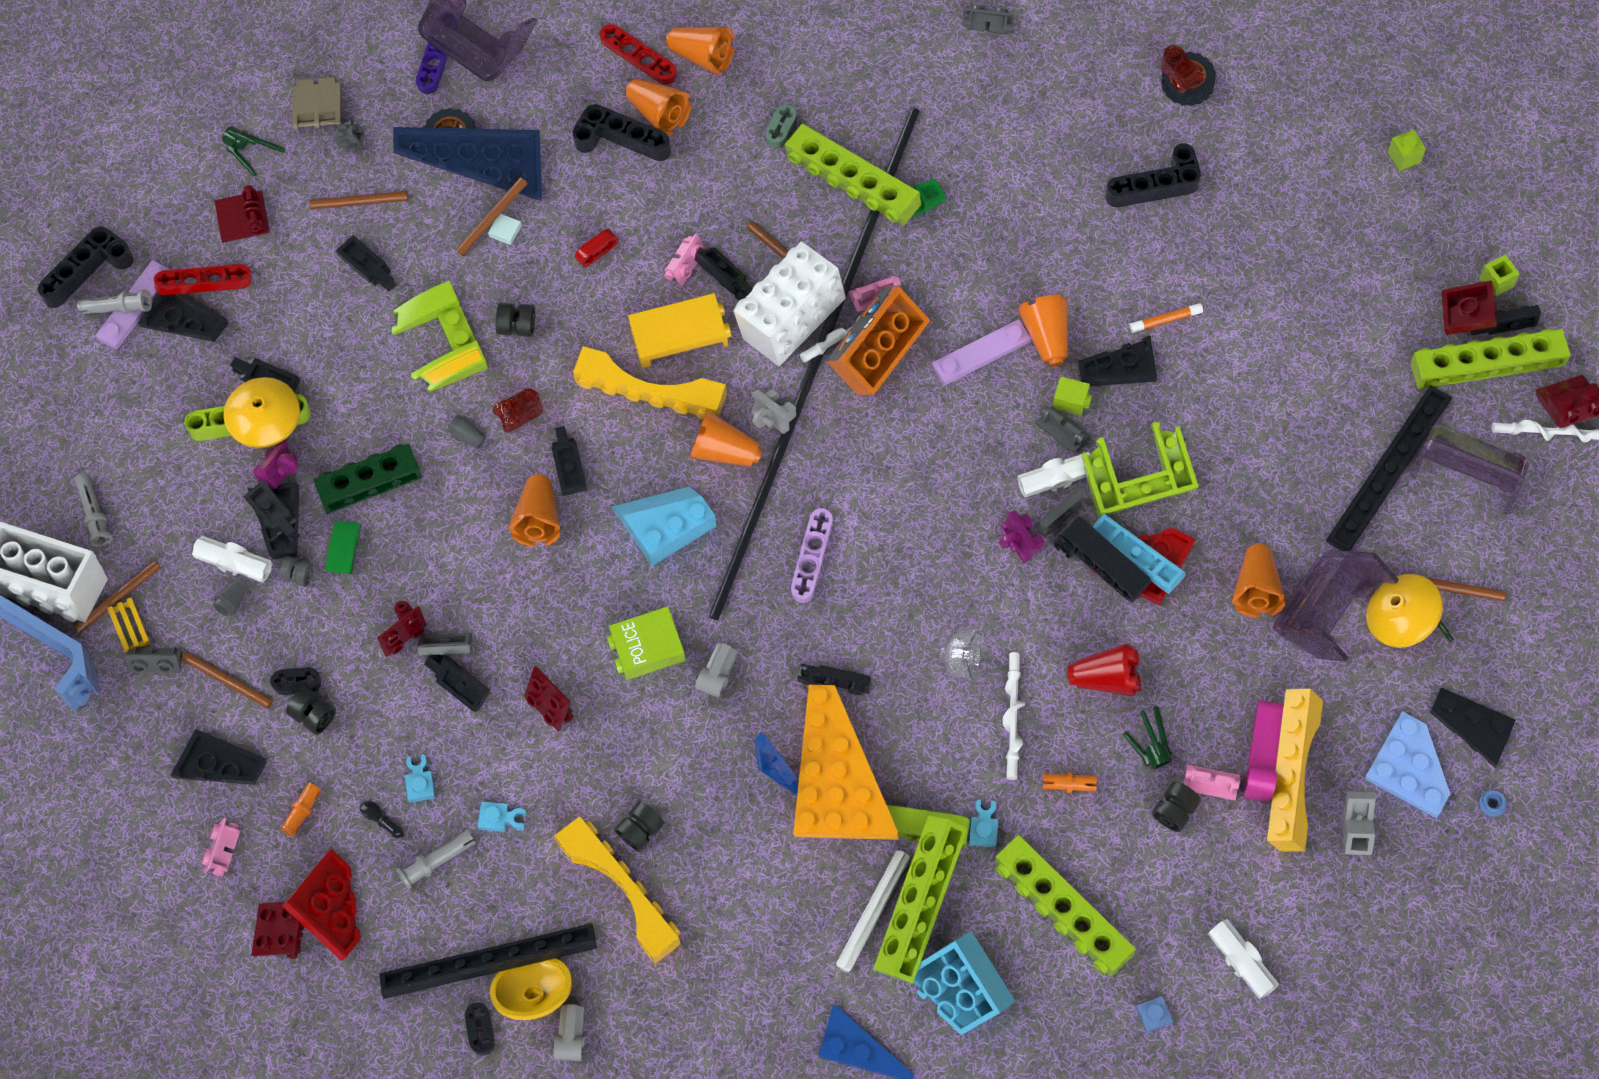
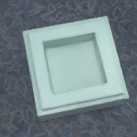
[488,214,522,245]

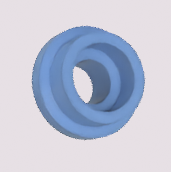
[1479,790,1507,817]

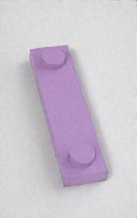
[95,260,170,350]
[932,319,1031,386]

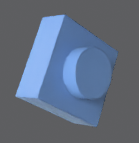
[1136,996,1173,1033]

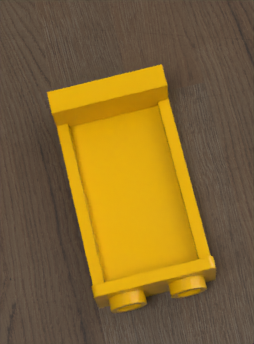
[628,293,732,368]

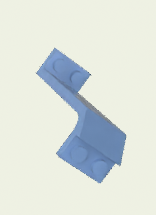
[0,595,100,711]

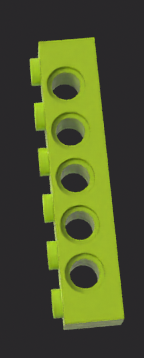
[785,123,921,226]
[1411,328,1571,389]
[873,815,968,984]
[995,835,1136,977]

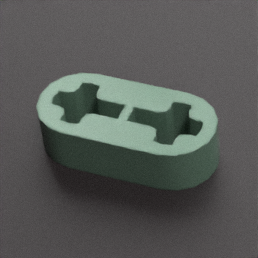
[765,104,797,148]

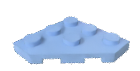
[1365,711,1450,818]

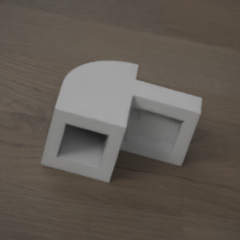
[1342,791,1376,855]

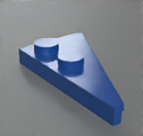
[754,732,799,796]
[819,1005,914,1079]

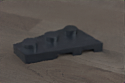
[138,294,228,342]
[1078,336,1157,386]
[247,482,299,559]
[1430,688,1516,768]
[171,729,267,785]

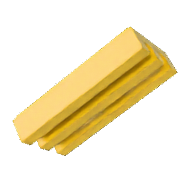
[107,598,151,653]

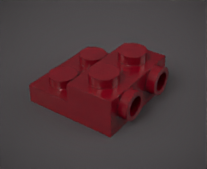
[1442,280,1497,335]
[1536,374,1599,429]

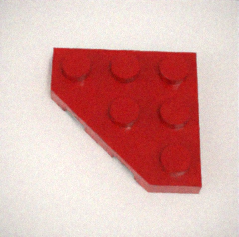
[1090,528,1196,606]
[282,849,361,961]

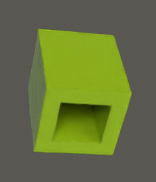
[1388,130,1426,171]
[1479,254,1520,297]
[1053,376,1093,416]

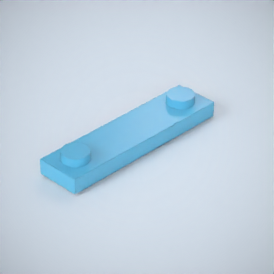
[1092,514,1186,594]

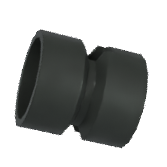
[496,303,536,337]
[286,687,336,735]
[1152,781,1201,832]
[614,801,665,852]

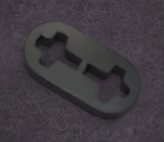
[270,667,322,695]
[465,1002,495,1056]

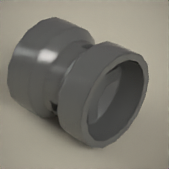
[279,556,314,587]

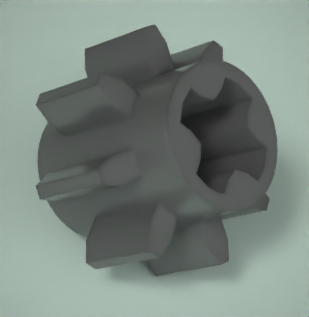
[335,120,365,152]

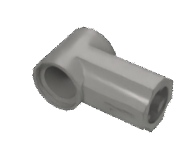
[695,643,738,698]
[554,1004,585,1061]

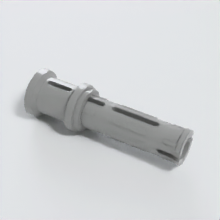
[77,289,152,315]
[74,473,113,547]
[396,830,475,890]

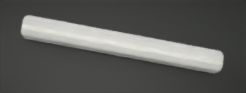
[837,851,910,972]

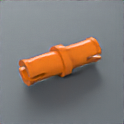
[1043,772,1097,793]
[280,783,322,837]

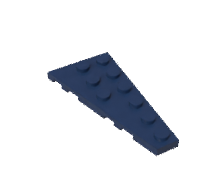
[393,127,542,200]

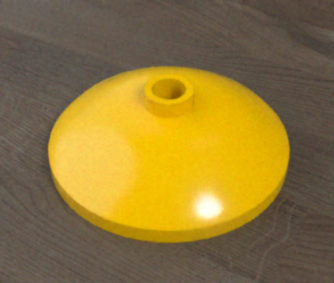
[224,377,300,448]
[1366,574,1443,648]
[490,958,572,1020]

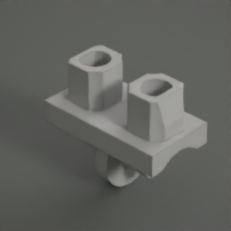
[751,389,796,434]

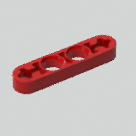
[600,24,677,85]
[154,264,252,295]

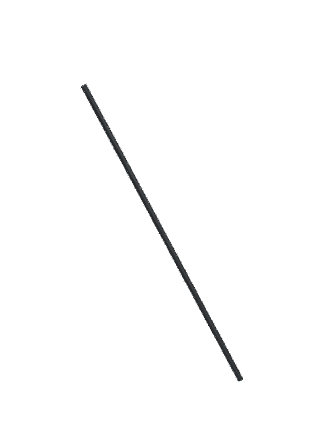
[709,108,920,621]

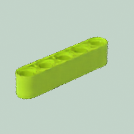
[184,394,311,441]
[887,805,970,848]

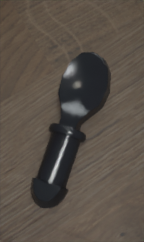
[360,801,404,838]

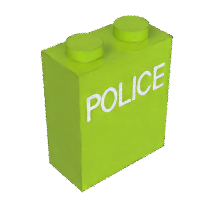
[606,607,686,680]

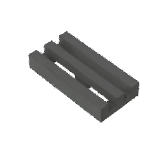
[1038,491,1083,538]
[417,633,473,656]

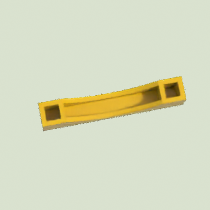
[573,346,727,420]
[1267,689,1323,852]
[554,816,681,964]

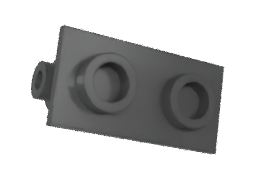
[963,5,1013,34]
[1035,405,1091,453]
[124,647,182,674]

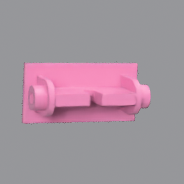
[664,234,706,286]
[848,276,901,313]
[1184,764,1240,801]
[201,818,240,877]

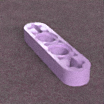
[791,508,833,603]

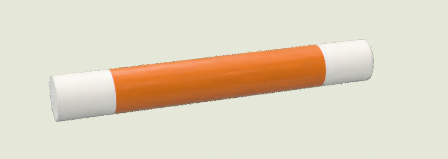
[1129,303,1203,333]

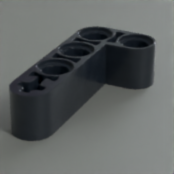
[572,104,671,161]
[1105,143,1201,207]
[37,226,134,308]
[1054,516,1151,602]

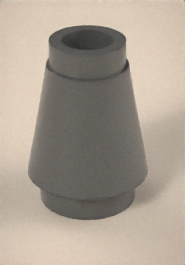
[447,415,486,449]
[213,578,249,616]

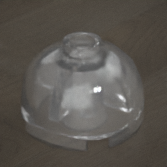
[940,629,987,681]

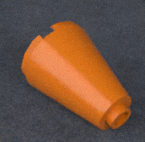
[666,27,735,75]
[626,78,692,135]
[1018,294,1068,367]
[689,410,763,467]
[509,474,560,546]
[1232,543,1285,617]

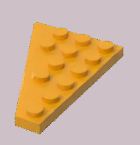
[793,685,899,840]

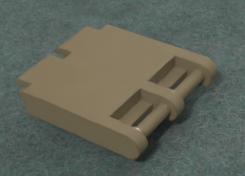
[292,77,342,130]

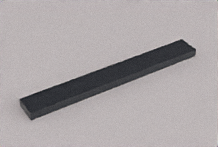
[1326,385,1452,555]
[379,923,597,999]

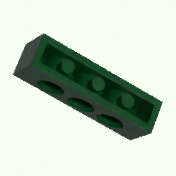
[313,443,422,514]

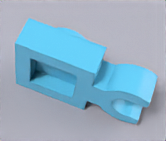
[405,754,435,803]
[969,799,998,847]
[478,802,526,832]

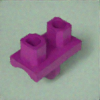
[253,440,298,489]
[999,511,1045,563]

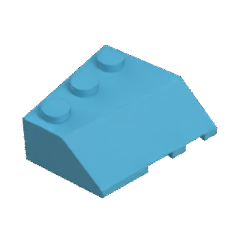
[611,487,717,566]
[913,931,1015,1035]

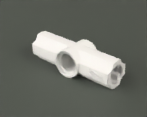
[1017,452,1090,498]
[192,535,272,582]
[1208,919,1279,1000]

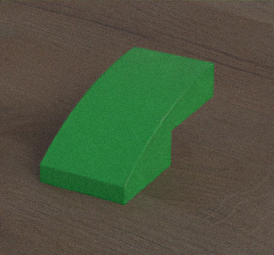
[891,178,947,218]
[325,520,361,574]

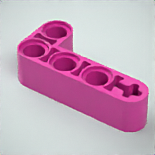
[1243,700,1284,803]

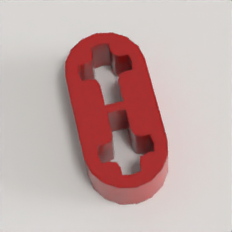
[575,229,619,267]

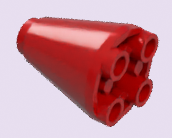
[1068,643,1142,696]

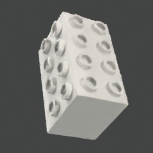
[733,241,846,366]
[0,522,108,623]

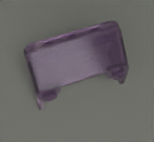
[418,0,538,81]
[1410,424,1529,515]
[1273,550,1399,661]

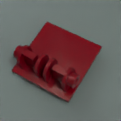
[214,185,270,243]
[377,601,427,658]
[524,666,574,732]
[251,902,304,959]

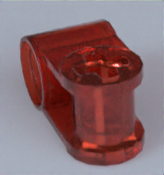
[1161,45,1203,94]
[492,388,543,433]

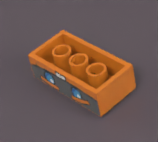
[826,286,930,395]

